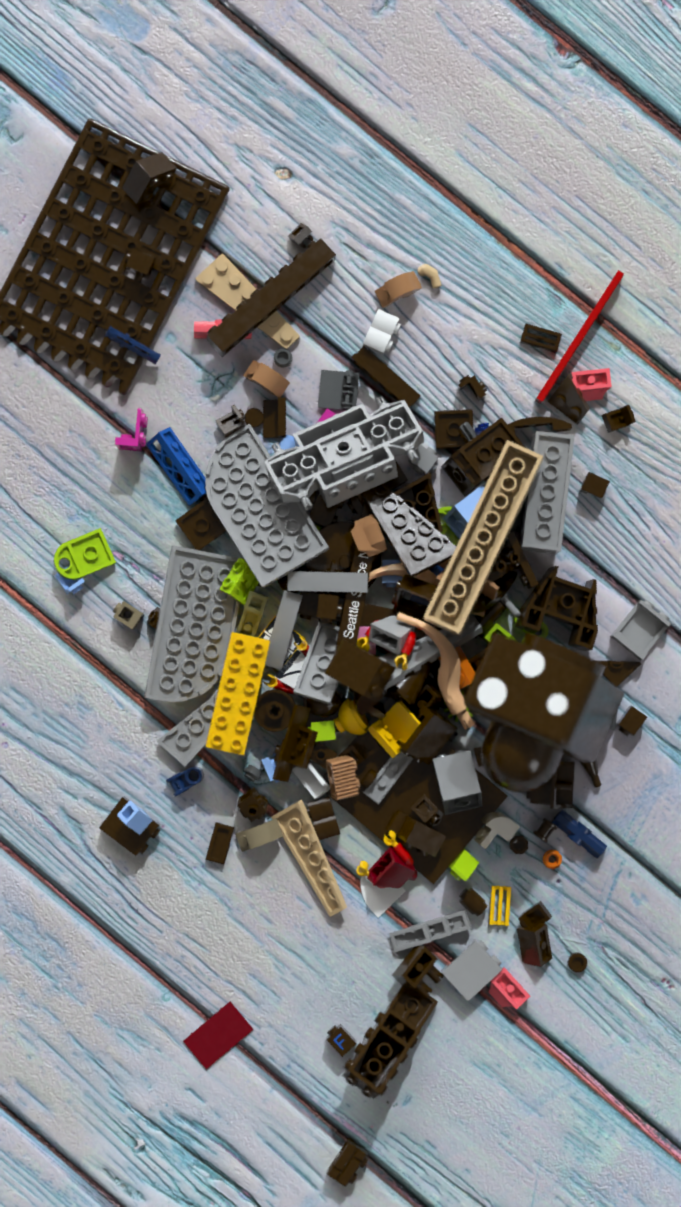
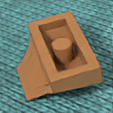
[351,514,387,558]

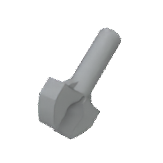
[499,594,521,618]

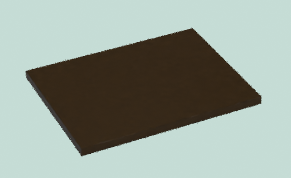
[323,697,508,884]

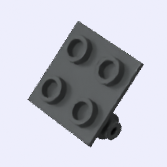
[318,370,359,410]

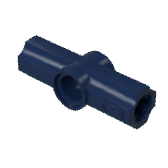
[552,809,607,859]

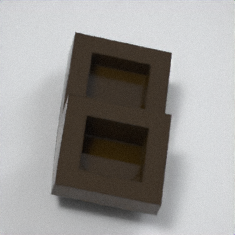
[338,732,382,765]

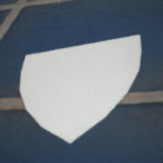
[360,875,405,918]

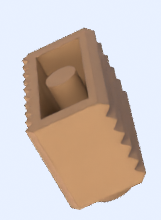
[326,755,360,800]

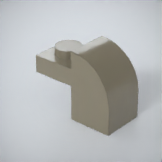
[474,812,520,849]
[235,818,283,852]

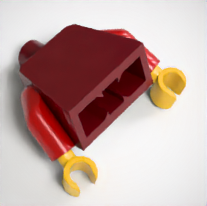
[356,831,418,889]

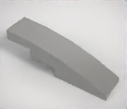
[287,571,368,592]
[265,590,303,670]
[389,909,472,952]

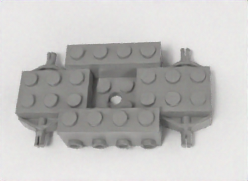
[264,396,424,510]

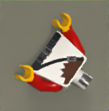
[264,637,309,695]

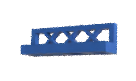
[146,427,207,506]

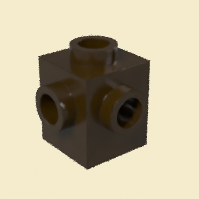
[237,787,268,822]

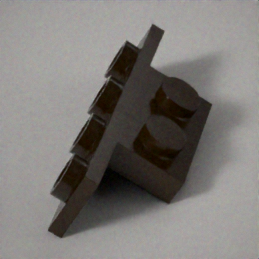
[272,704,318,782]

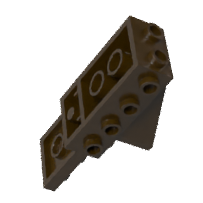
[342,985,438,1099]

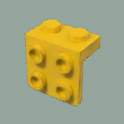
[367,701,420,758]

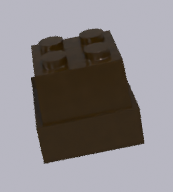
[526,761,575,809]

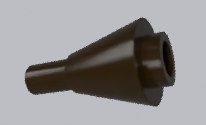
[579,758,602,788]

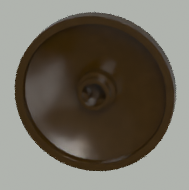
[305,521,381,593]

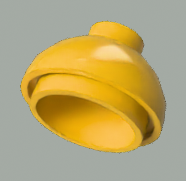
[334,698,369,735]

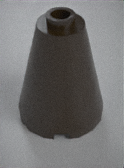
[384,661,432,709]

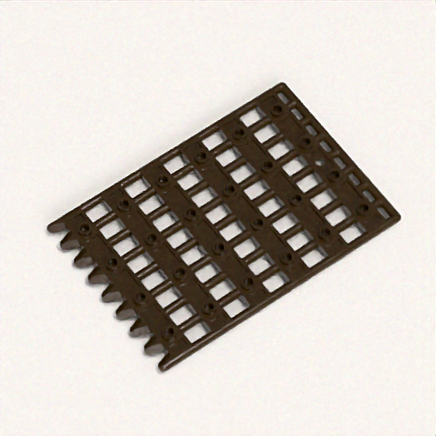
[0,118,230,395]

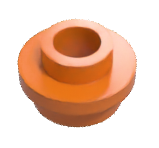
[543,849,562,869]

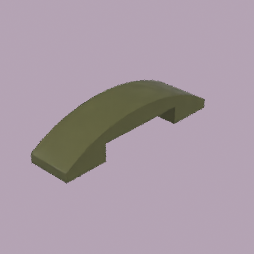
[236,590,268,637]

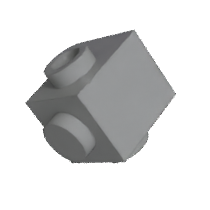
[408,444,439,475]

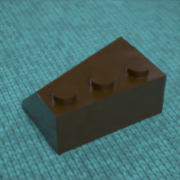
[394,472,443,533]

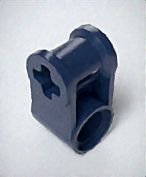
[166,766,204,797]

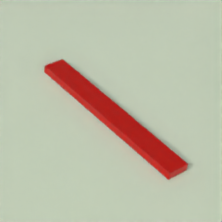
[535,270,624,404]

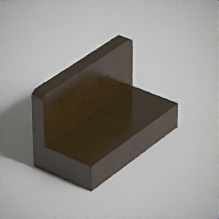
[263,398,286,438]
[517,923,553,967]

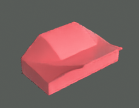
[571,368,612,401]
[488,967,531,1010]

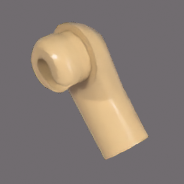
[417,264,442,289]

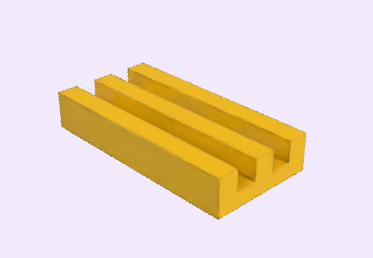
[489,885,511,926]

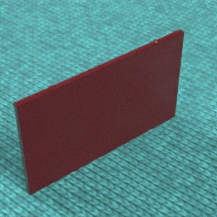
[183,1001,254,1069]

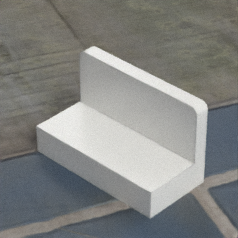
[292,761,330,800]

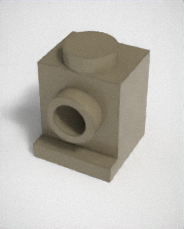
[113,601,144,630]

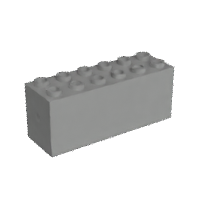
[519,431,575,554]

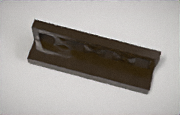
[351,346,421,408]

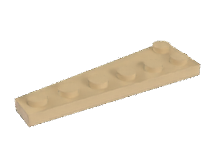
[195,253,300,349]
[271,799,347,917]

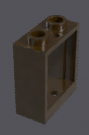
[391,574,438,629]

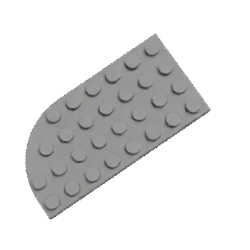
[205,423,329,589]
[144,546,239,702]

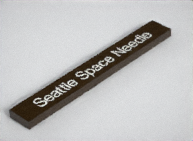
[334,501,373,652]

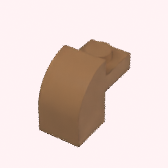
[374,271,422,308]
[243,360,290,398]

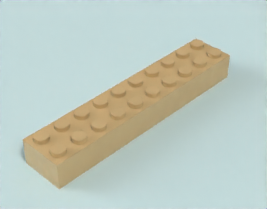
[424,440,543,636]

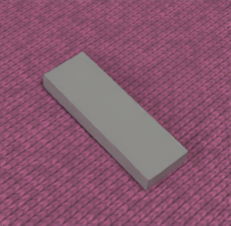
[363,752,413,804]

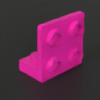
[115,408,148,451]

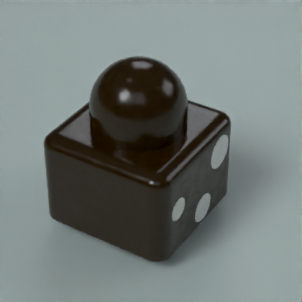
[464,632,625,793]

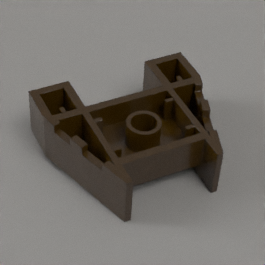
[515,566,598,651]

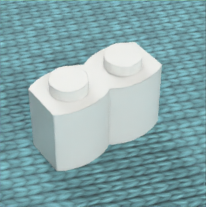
[363,309,401,355]

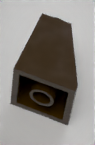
[325,639,396,702]

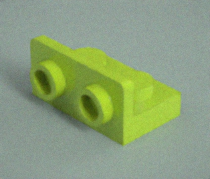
[220,558,259,605]

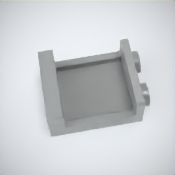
[611,600,671,660]
[441,939,502,1001]

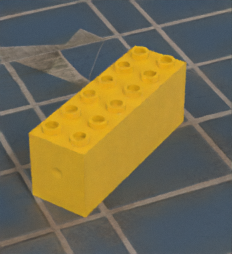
[205,632,270,755]

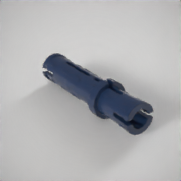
[105,326,161,365]

